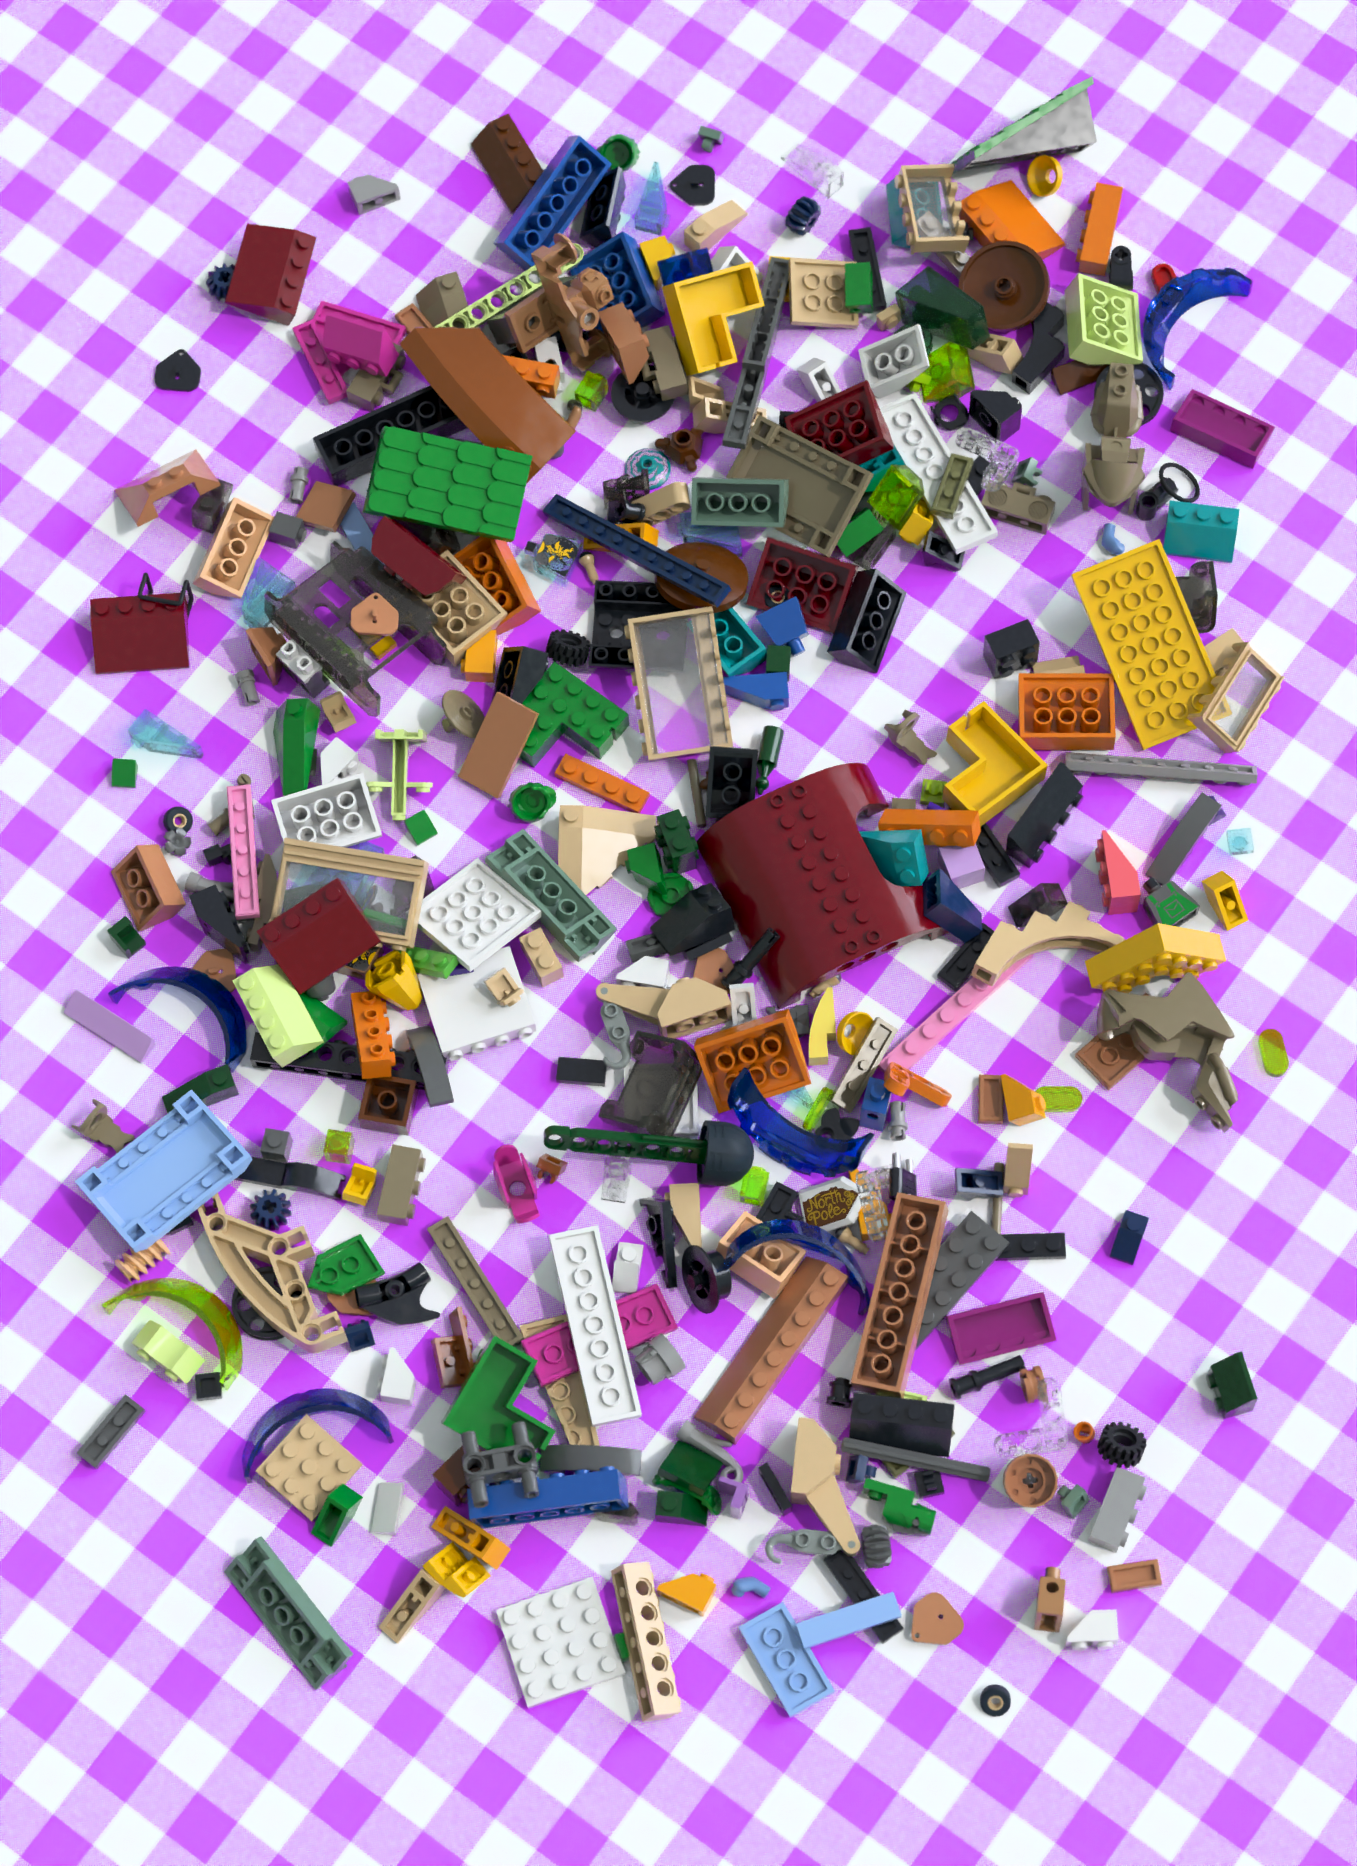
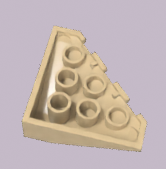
[558,805,656,895]

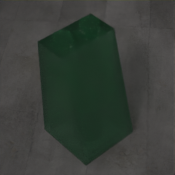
[895,266,990,350]

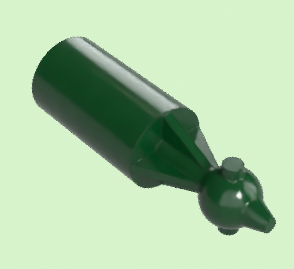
[756,725,784,795]

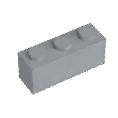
[1088,1467,1147,1553]

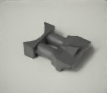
[766,1005,810,1038]

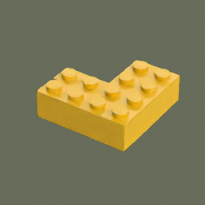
[662,261,765,376]
[942,701,1048,827]
[1085,923,1226,993]

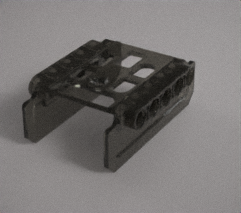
[264,541,447,717]

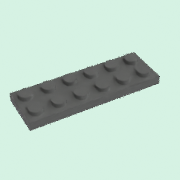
[915,1211,1009,1351]

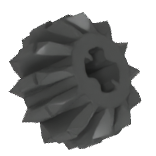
[861,1524,892,1569]

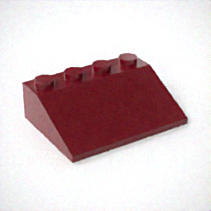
[225,223,317,326]
[784,380,894,465]
[746,537,859,633]
[90,593,190,675]
[257,878,382,995]

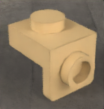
[320,691,357,733]
[483,968,524,1007]

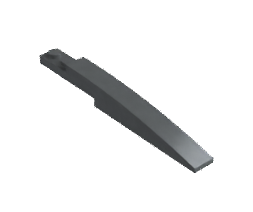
[722,257,789,450]

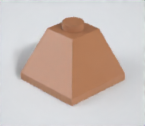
[245,627,286,686]

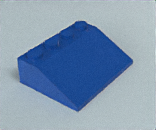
[570,231,666,332]

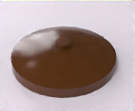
[959,241,1050,332]
[654,542,749,613]

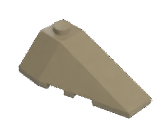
[415,271,468,328]

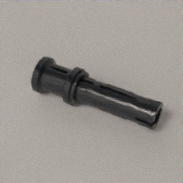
[720,927,780,991]
[949,1355,1026,1400]

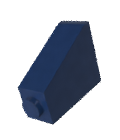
[923,868,982,943]

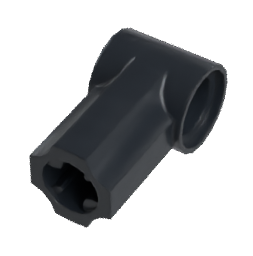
[1135,477,1179,521]

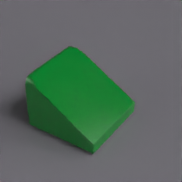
[112,758,138,788]
[404,810,438,846]

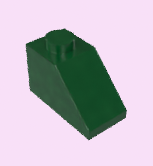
[655,1490,708,1527]

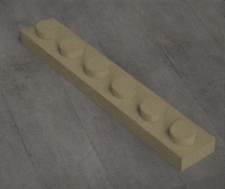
[427,1216,524,1347]

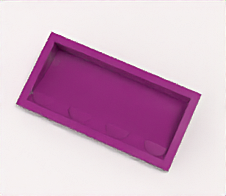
[1170,389,1275,469]
[945,1292,1056,1365]

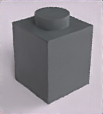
[269,511,307,549]
[260,1128,293,1163]

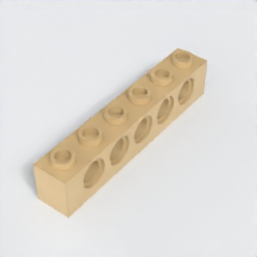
[611,1562,681,1722]

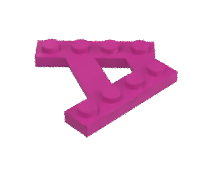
[292,300,406,405]

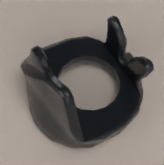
[930,393,969,431]

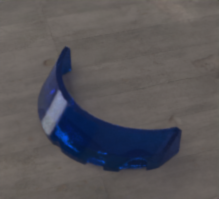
[1143,267,1253,390]
[108,967,247,1073]
[727,1067,874,1178]
[723,1219,871,1316]
[242,1388,394,1483]

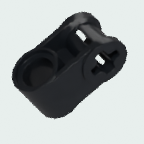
[1109,245,1133,291]
[606,499,645,524]

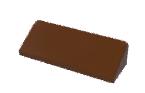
[1051,360,1110,396]

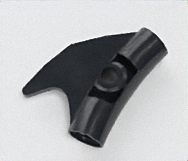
[355,1262,440,1325]

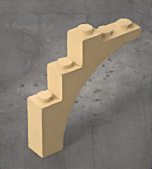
[971,901,1125,986]

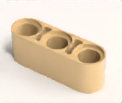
[631,482,691,526]

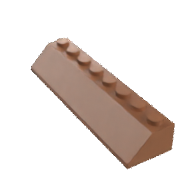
[694,1256,848,1445]

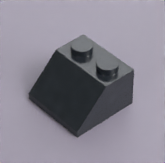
[969,390,1022,445]

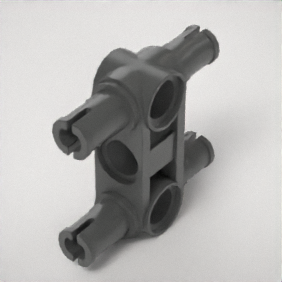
[461,1422,539,1508]

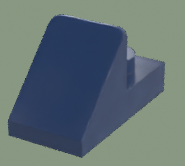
[955,1167,1003,1201]
[1110,1210,1149,1265]

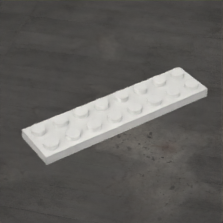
[880,393,998,555]
[549,1225,642,1427]

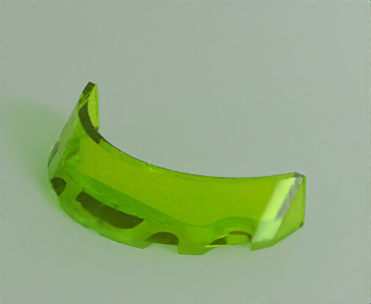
[101,1278,243,1391]

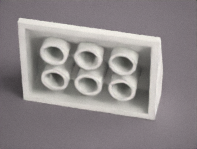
[271,773,383,864]

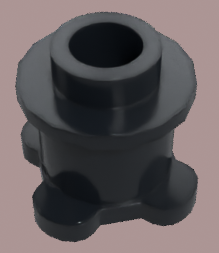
[826,1377,854,1408]

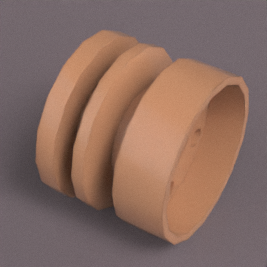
[1003,1454,1058,1508]

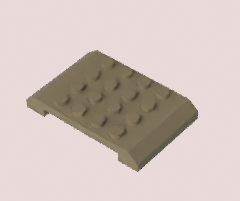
[726,415,874,558]

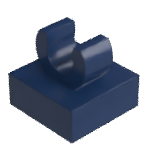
[344,1319,376,1352]
[845,1454,877,1484]

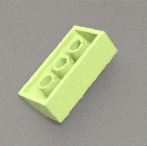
[232,964,324,1068]

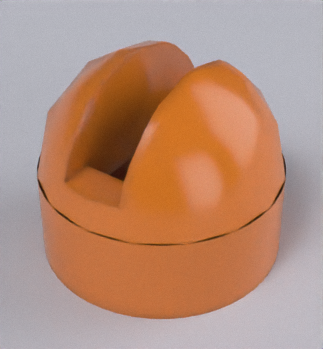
[1073,1421,1095,1443]

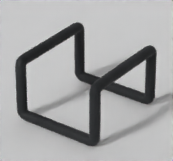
[137,572,194,618]

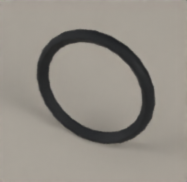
[1159,462,1200,503]

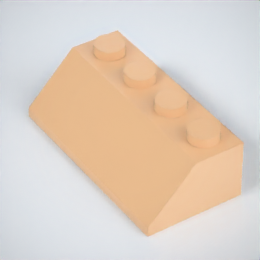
[193,497,274,599]

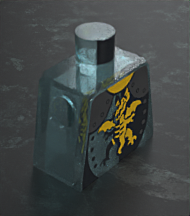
[524,534,583,588]

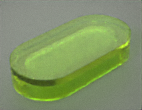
[1258,1029,1289,1077]
[802,1086,833,1133]
[1036,1086,1083,1112]

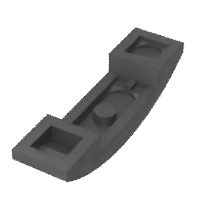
[406,1025,454,1108]
[540,1445,642,1476]

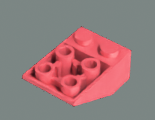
[1095,830,1141,915]

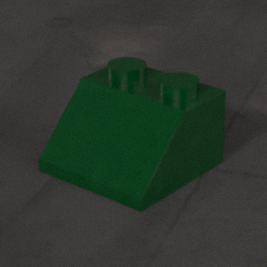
[1206,1351,1258,1419]

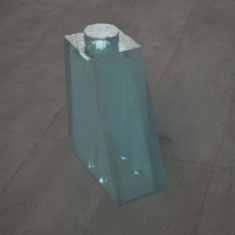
[676,512,742,557]
[241,557,297,628]

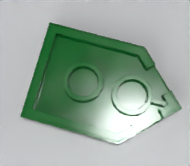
[308,1234,385,1296]

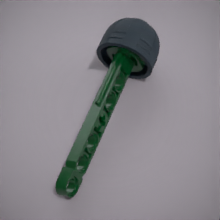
[543,1120,754,1186]

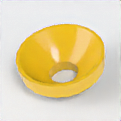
[1027,155,1063,197]
[837,1011,873,1055]

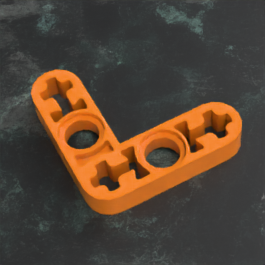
[884,1062,952,1107]

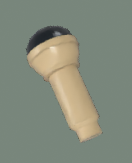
[579,551,599,585]

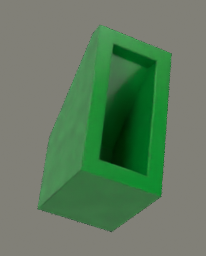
[625,843,667,895]
[311,1483,363,1547]

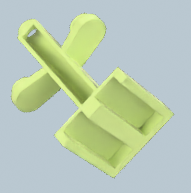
[366,729,433,821]

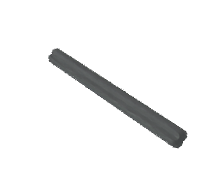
[841,1437,990,1482]

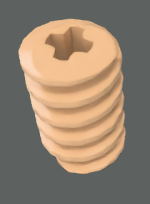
[114,1239,171,1284]

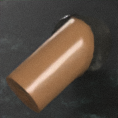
[566,399,583,429]

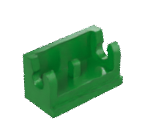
[845,262,873,314]
[837,507,884,557]

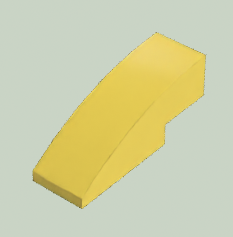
[809,987,836,1066]

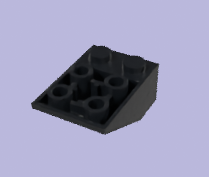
[189,884,250,964]

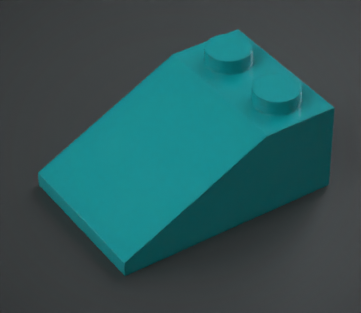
[859,829,929,886]

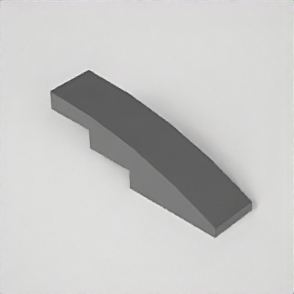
[1146,792,1222,886]

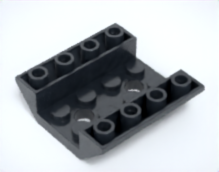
[589,580,688,672]

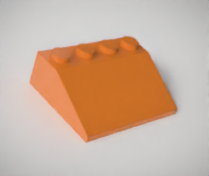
[959,180,1066,260]
[454,536,541,636]
[1018,673,1116,750]
[694,1009,811,1114]

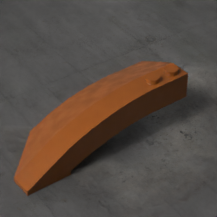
[400,327,576,483]

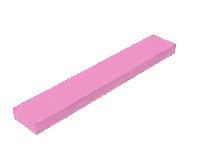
[227,784,260,920]

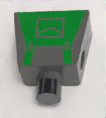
[1142,877,1200,927]

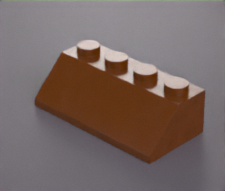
[471,113,543,214]

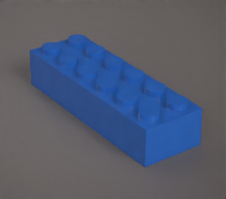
[493,135,612,271]
[467,1466,629,1529]

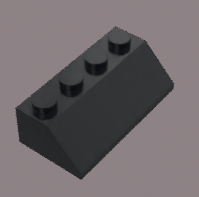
[827,568,907,673]
[1006,762,1084,868]
[849,1393,955,1458]

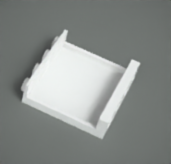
[417,946,537,1061]

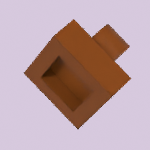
[536,1153,568,1184]

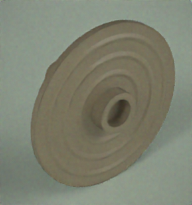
[442,690,485,739]

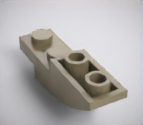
[246,853,278,953]

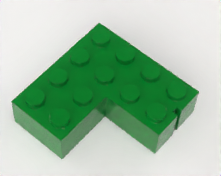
[519,661,629,768]
[440,1335,556,1463]

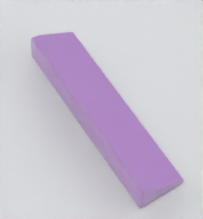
[64,989,156,1063]

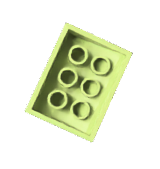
[1065,273,1143,365]

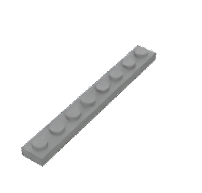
[1065,752,1258,785]

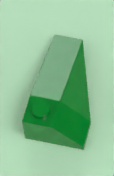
[273,698,320,796]

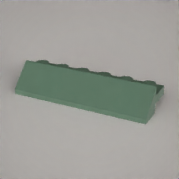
[485,829,617,962]
[224,1536,354,1690]

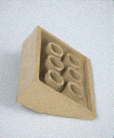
[393,550,508,667]

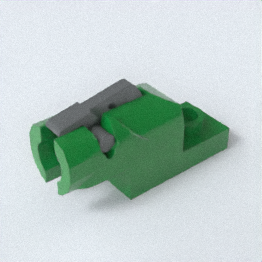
[863,1478,937,1537]

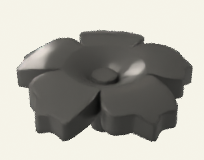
[163,827,192,857]

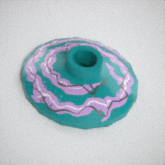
[625,448,671,490]

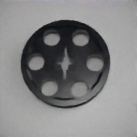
[1094,363,1164,426]
[232,1266,302,1341]

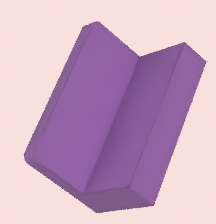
[718,1476,749,1520]

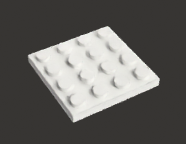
[406,858,541,972]
[496,1577,626,1709]

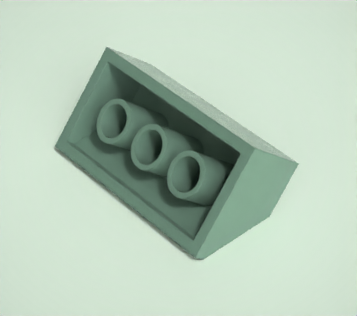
[691,477,789,527]

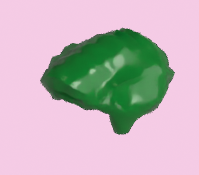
[597,134,641,171]
[507,782,557,823]

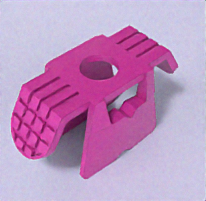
[493,1145,540,1223]

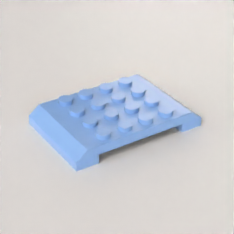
[75,1089,252,1253]

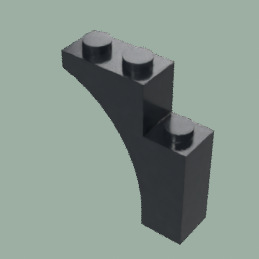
[1012,302,1065,395]

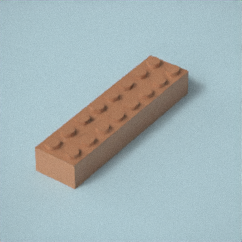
[851,1192,949,1398]

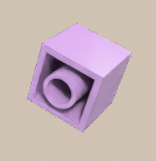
[938,843,985,889]

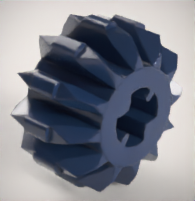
[785,196,821,236]
[206,262,235,301]
[250,1189,292,1230]

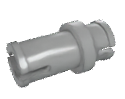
[288,466,309,504]
[888,1101,908,1141]

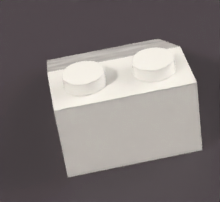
[858,324,930,398]

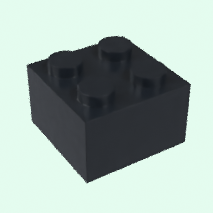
[983,619,1040,679]

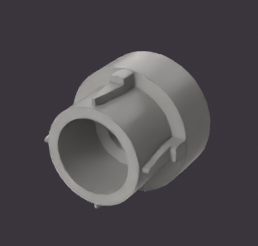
[634,1333,686,1385]

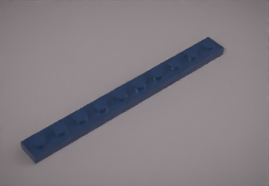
[543,494,731,608]

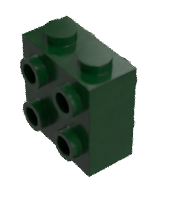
[654,809,699,874]

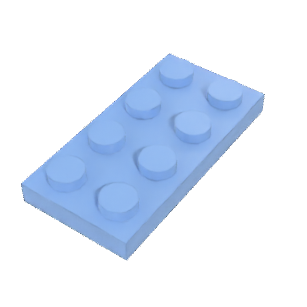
[739,1602,835,1718]

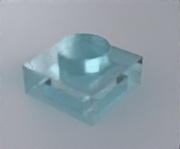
[1226,827,1254,856]

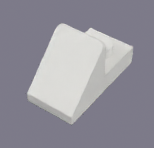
[729,982,757,1027]
[612,1242,644,1294]

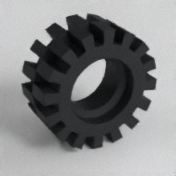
[545,629,590,667]
[1097,1422,1147,1468]

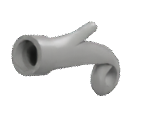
[185,872,253,922]
[676,1420,743,1483]

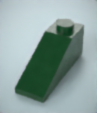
[162,1064,239,1113]

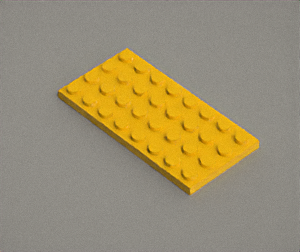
[1071,539,1232,750]

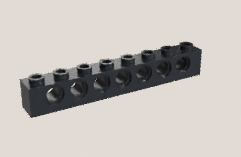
[250,1032,449,1090]

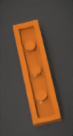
[555,753,650,813]

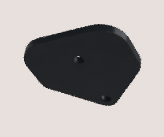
[670,165,715,206]
[154,349,202,392]

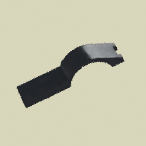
[234,1156,346,1201]

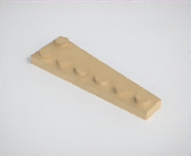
[520,1314,600,1446]

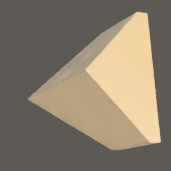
[687,375,725,413]

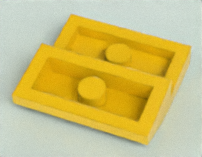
[422,1542,491,1598]

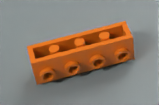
[1075,182,1123,276]
[503,355,560,399]
[878,809,981,848]
[351,991,396,1079]

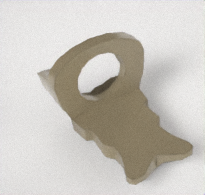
[884,709,937,765]
[71,1098,135,1153]

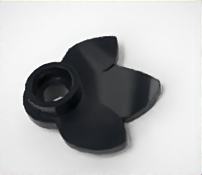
[814,1107,860,1153]

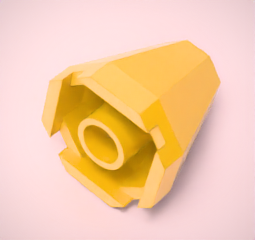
[365,950,423,1011]

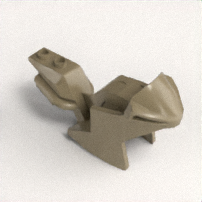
[1081,362,1145,515]
[1097,972,1239,1133]

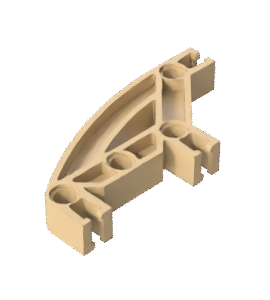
[197,1193,348,1354]

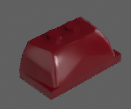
[371,516,467,596]

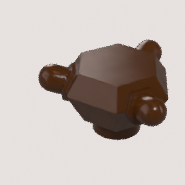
[655,428,704,473]

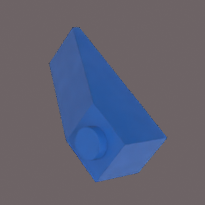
[723,672,789,711]

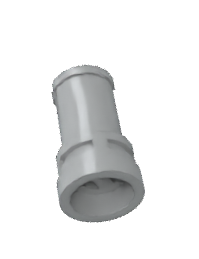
[235,669,260,706]

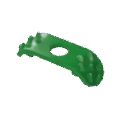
[651,1474,722,1515]

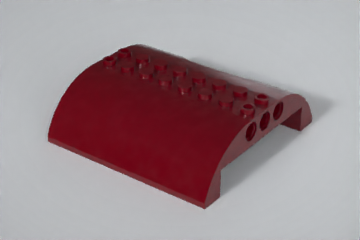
[697,763,949,1010]

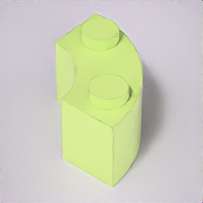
[131,1320,205,1384]

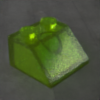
[921,342,975,403]
[867,464,925,530]

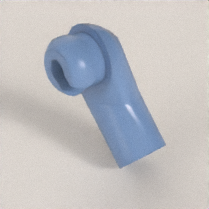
[1102,523,1125,555]
[731,1576,771,1599]

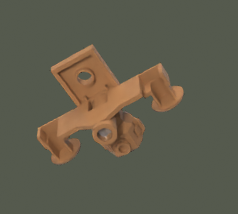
[504,233,614,372]

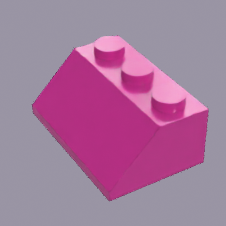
[322,312,399,377]

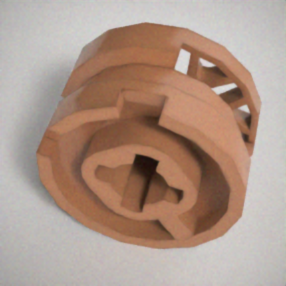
[1019,1365,1048,1404]

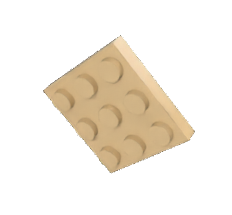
[788,257,859,329]
[255,1414,363,1522]

